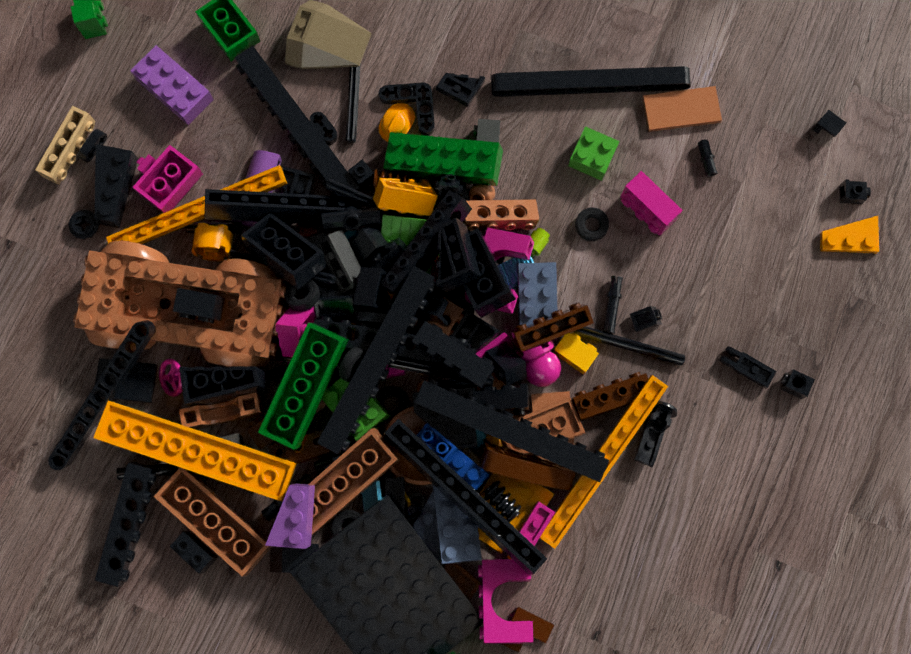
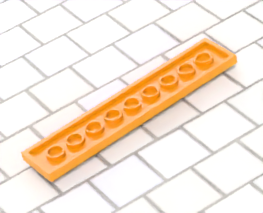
[93,400,296,502]

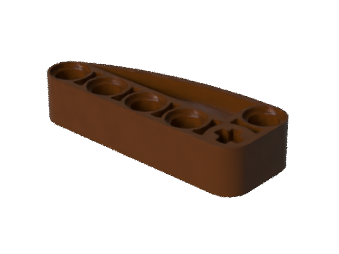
[479,443,576,490]

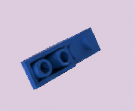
[416,423,489,490]

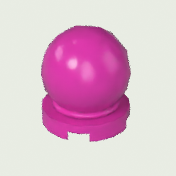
[516,340,561,387]

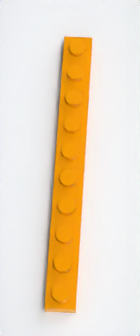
[106,165,287,244]
[540,375,668,549]

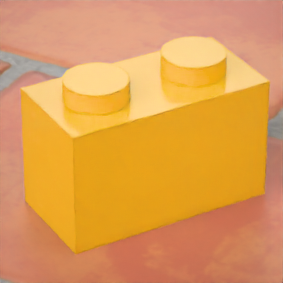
[553,332,599,375]

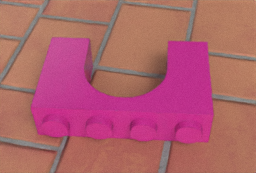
[464,227,534,314]
[478,559,533,644]

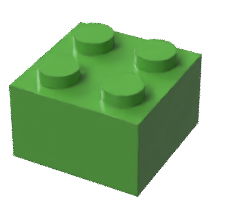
[568,126,620,181]

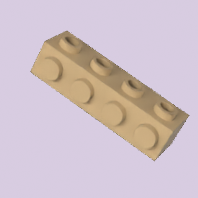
[35,106,95,185]

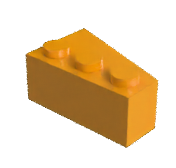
[373,178,438,217]

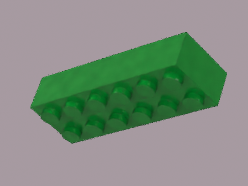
[383,132,503,186]
[258,322,349,450]

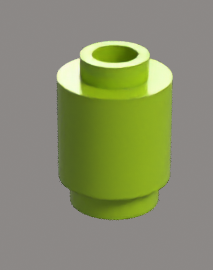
[530,228,550,257]

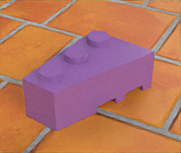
[265,484,315,549]

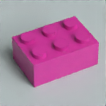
[133,145,203,213]
[620,171,683,236]

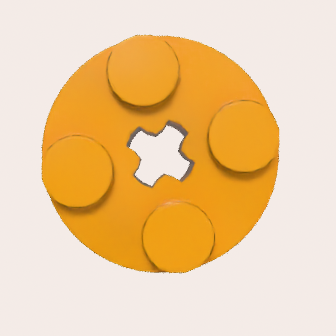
[192,223,233,261]

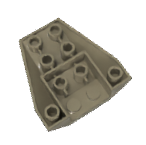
[285,0,372,69]

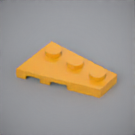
[820,216,879,254]

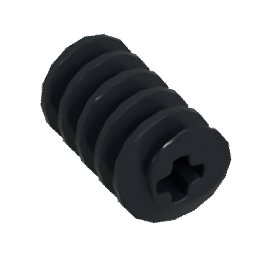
[481,480,521,522]

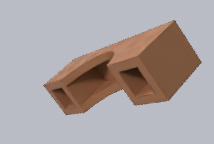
[179,392,264,430]

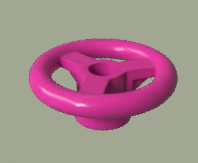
[159,359,183,397]

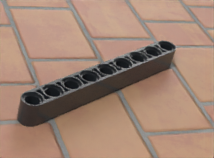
[48,320,155,470]

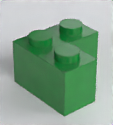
[70,0,108,39]

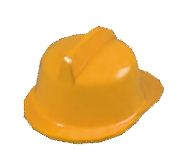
[379,103,415,142]

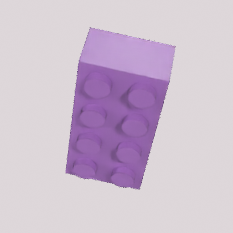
[130,45,214,125]

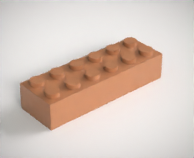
[308,428,401,536]
[154,468,273,577]

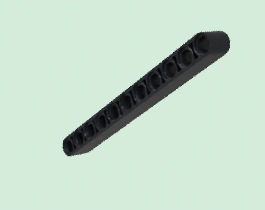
[491,66,691,97]

